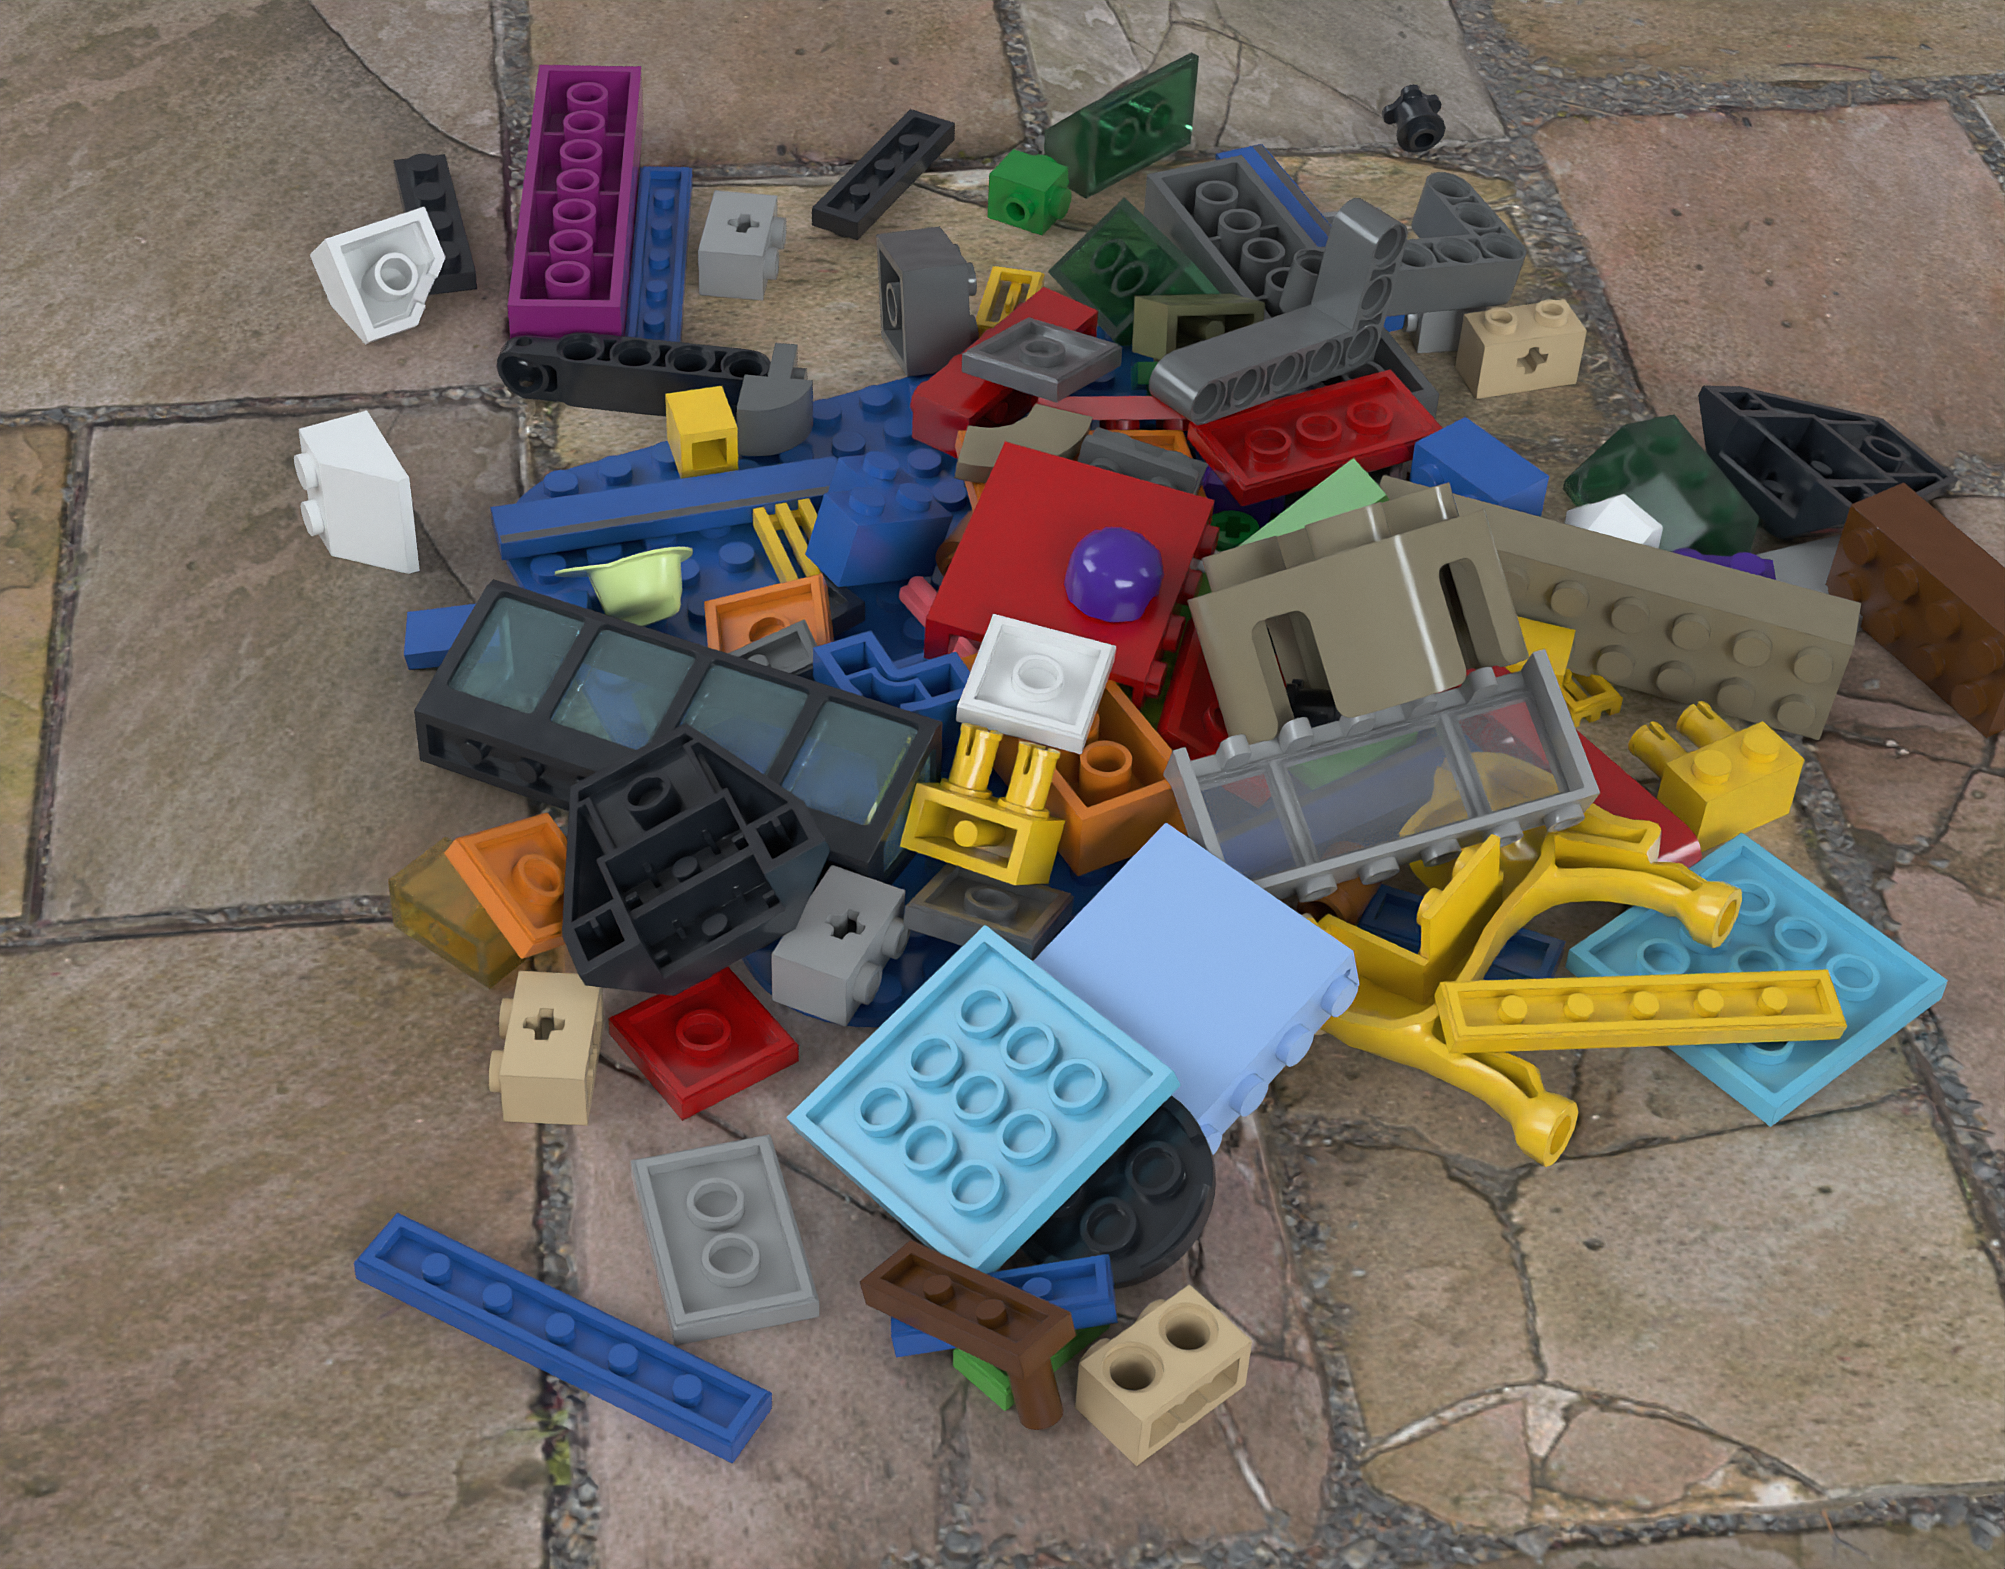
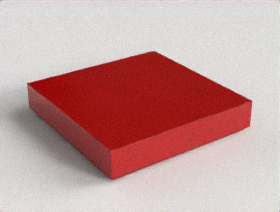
[608,966,799,1121]

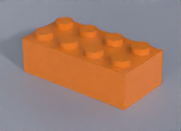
[961,653,1188,876]

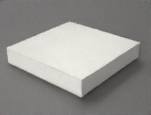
[956,614,1116,754]

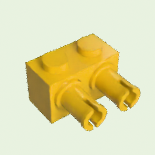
[1628,701,1805,853]
[900,723,1065,886]

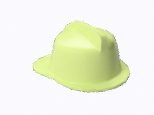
[555,547,693,627]

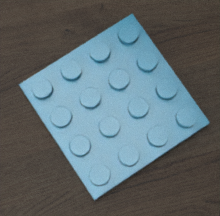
[1565,833,1948,1127]
[786,925,1181,1274]

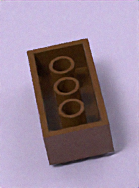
[1825,483,2005,738]

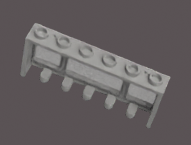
[1163,649,1600,902]

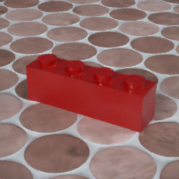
[910,287,1098,459]

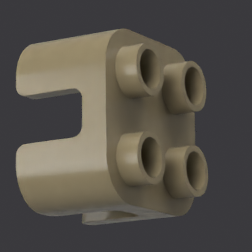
[1187,482,1529,745]

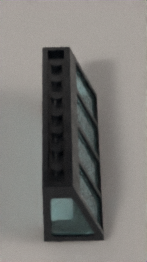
[414,579,942,895]

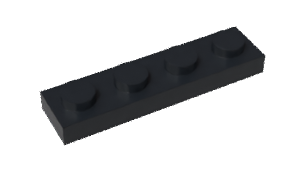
[812,109,955,240]
[393,154,477,295]

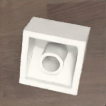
[294,410,420,574]

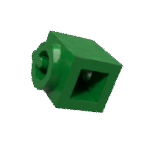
[987,149,1072,236]

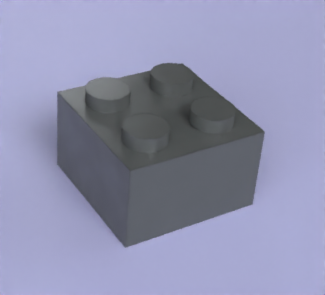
[876,226,979,377]

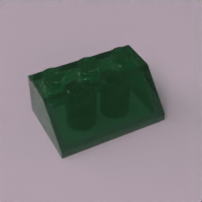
[1044,52,1199,199]
[1047,197,1221,346]
[1563,414,1759,557]

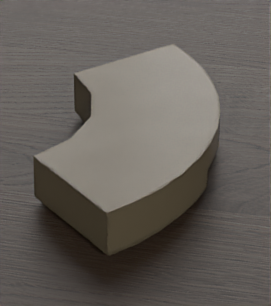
[954,404,1093,483]

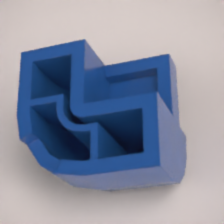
[813,631,970,750]

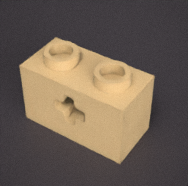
[1455,299,1587,399]
[489,971,605,1126]

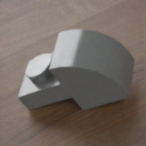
[736,343,813,456]

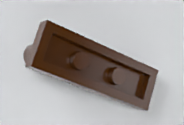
[859,1240,1076,1430]

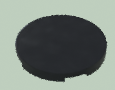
[1020,1095,1216,1289]

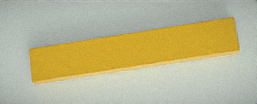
[1434,969,1847,1054]

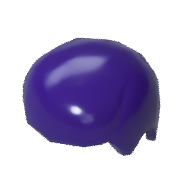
[1064,527,1164,622]

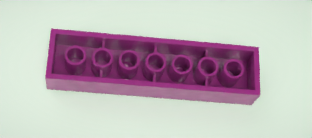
[507,65,644,339]

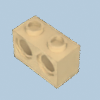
[1075,1284,1252,1466]

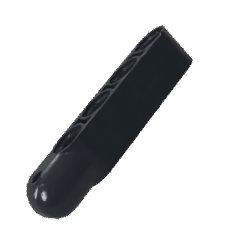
[496,332,771,423]

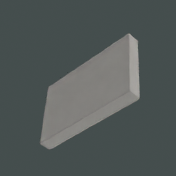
[631,1134,819,1346]

